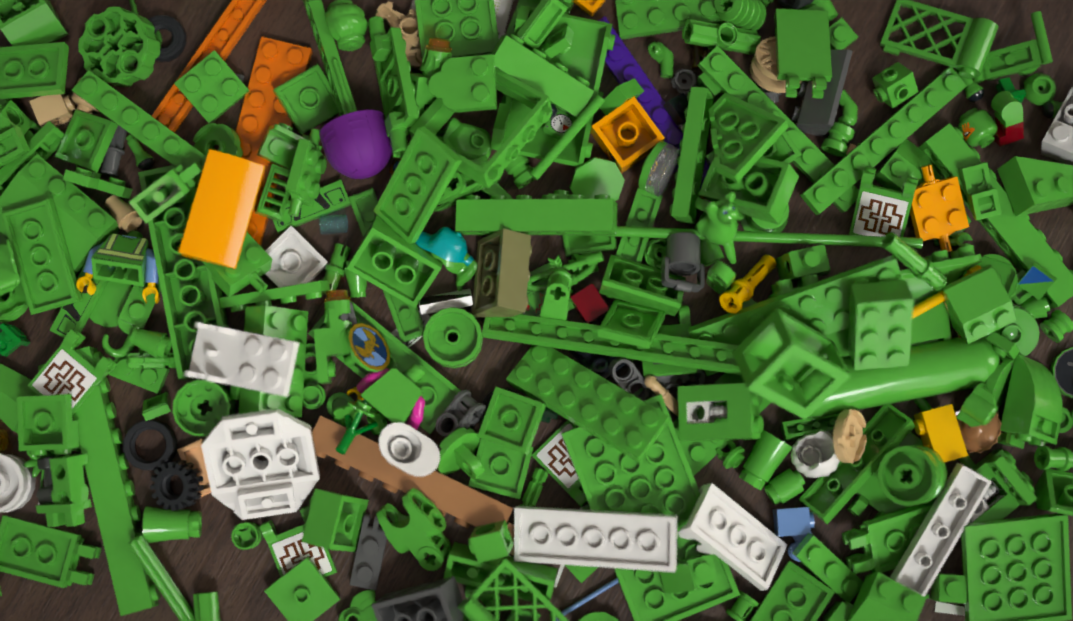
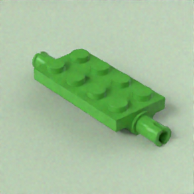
[368,16,420,158]

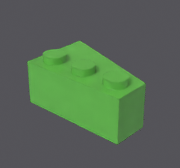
[997,156,1073,217]

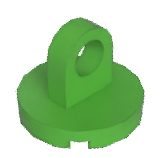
[436,427,484,480]

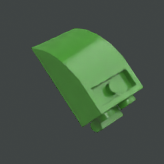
[997,353,1063,449]

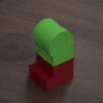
[991,91,1024,146]

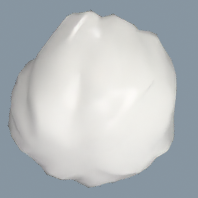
[791,429,840,478]

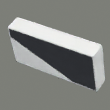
[419,289,473,315]

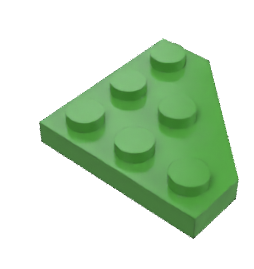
[709,92,788,183]

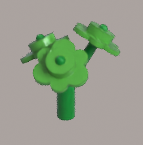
[333,399,387,455]

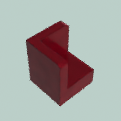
[570,284,609,324]

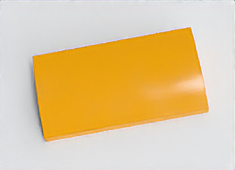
[179,149,265,269]

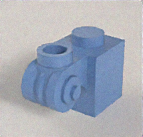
[772,507,815,562]

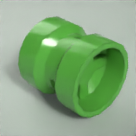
[821,122,855,157]
[505,155,535,189]
[231,522,263,550]

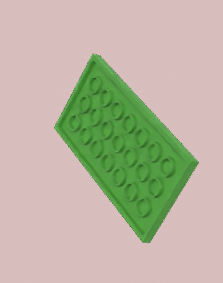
[561,394,740,621]

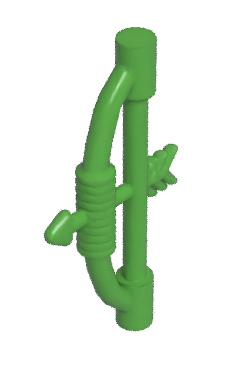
[527,251,604,299]

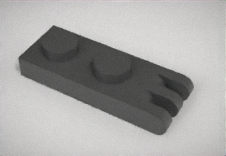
[350,513,391,590]

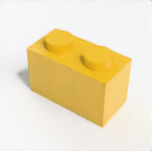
[913,404,968,462]

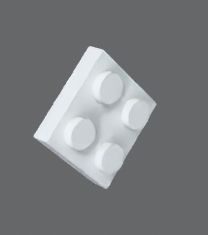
[265,226,329,288]

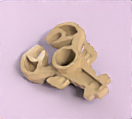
[375,1,422,70]

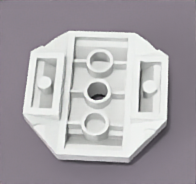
[201,409,320,520]

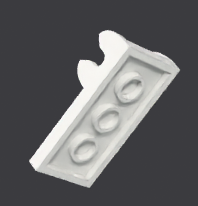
[184,322,299,397]
[678,483,787,591]

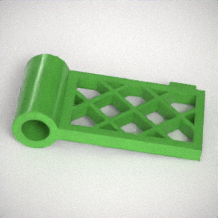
[880,0,998,79]

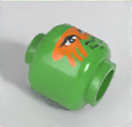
[958,108,998,148]

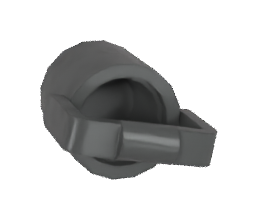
[661,232,705,292]

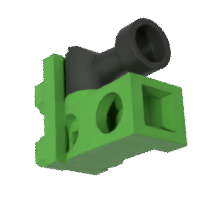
[36,453,92,527]

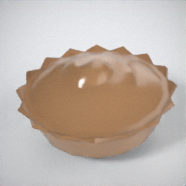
[955,405,1001,453]

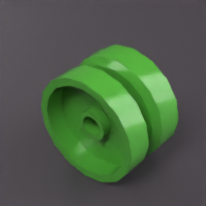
[423,307,483,369]
[878,445,948,506]

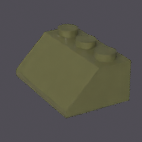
[472,228,532,317]

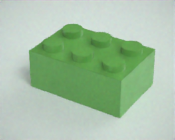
[848,280,914,370]

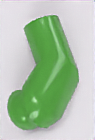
[648,42,674,78]
[838,90,858,127]

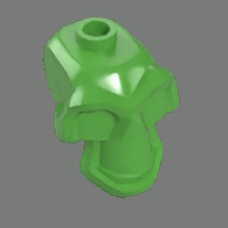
[435,118,492,161]

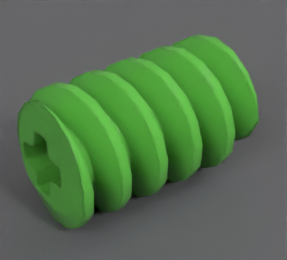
[714,0,766,31]

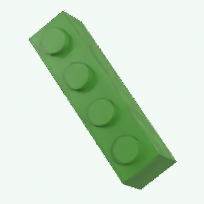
[780,413,840,442]

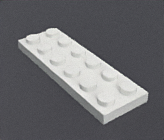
[514,506,677,572]

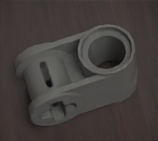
[435,389,487,437]

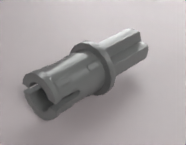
[100,126,127,177]

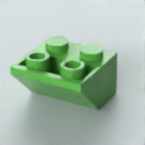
[0,0,68,46]

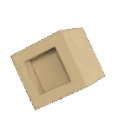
[29,94,76,127]

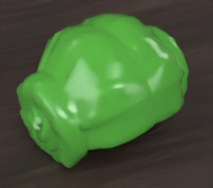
[325,0,368,51]

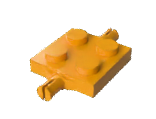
[910,164,969,252]

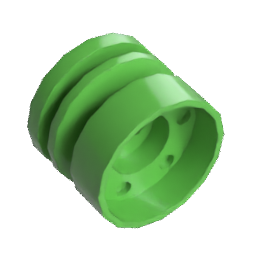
[173,380,236,436]

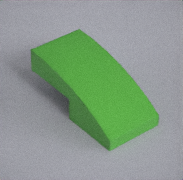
[959,162,1002,221]

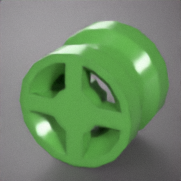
[1040,309,1073,343]

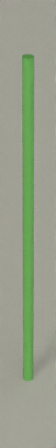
[589,226,923,249]

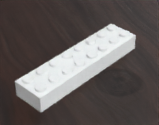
[890,462,992,597]

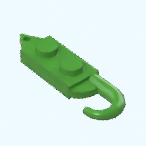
[102,282,161,358]

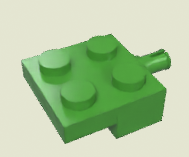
[202,232,273,297]

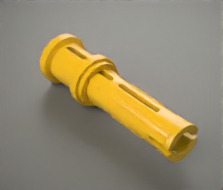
[719,255,776,314]

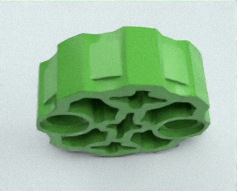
[78,7,160,87]

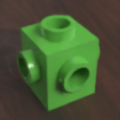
[872,62,918,108]

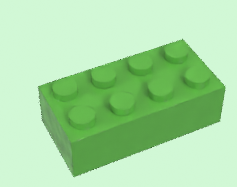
[239,306,308,418]

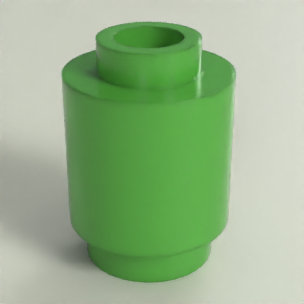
[764,468,805,506]

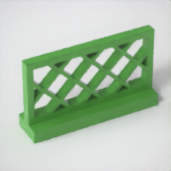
[457,558,569,621]

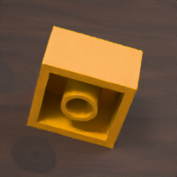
[590,96,665,174]

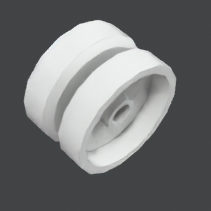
[0,454,36,513]

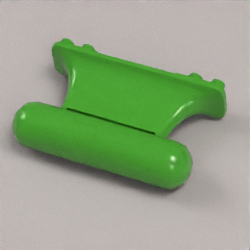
[768,245,1000,417]

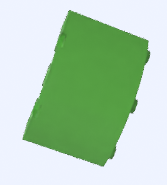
[490,5,615,167]

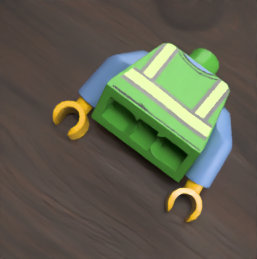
[76,231,160,304]

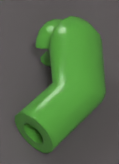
[466,585,501,613]

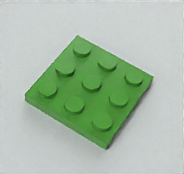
[415,0,499,61]

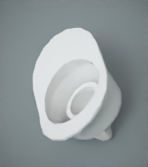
[379,423,440,476]

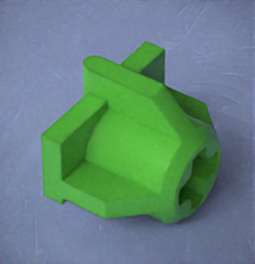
[956,382,998,427]

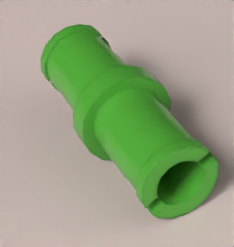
[321,243,351,298]

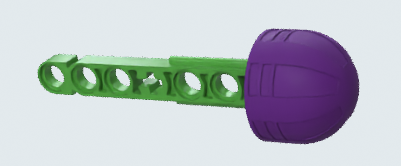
[303,0,392,179]

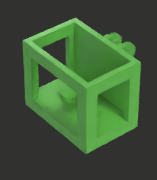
[732,308,851,420]

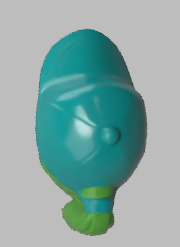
[416,227,478,291]

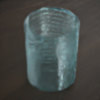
[319,214,348,234]

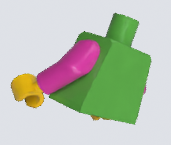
[347,363,425,430]

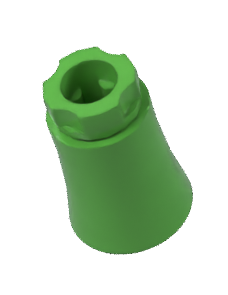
[739,430,793,490]
[143,506,202,544]

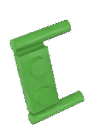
[973,11,1053,83]

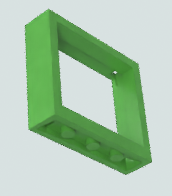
[409,67,552,188]

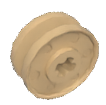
[750,37,802,93]

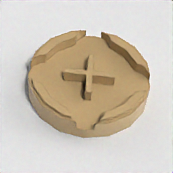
[833,409,867,463]

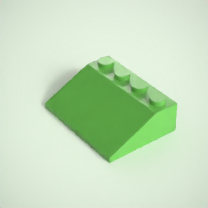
[0,154,120,275]

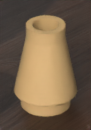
[105,195,142,233]

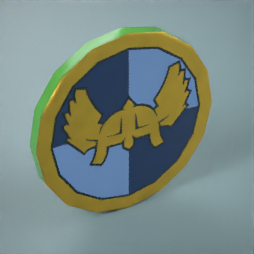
[344,323,390,372]

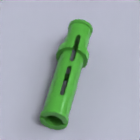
[881,232,947,291]

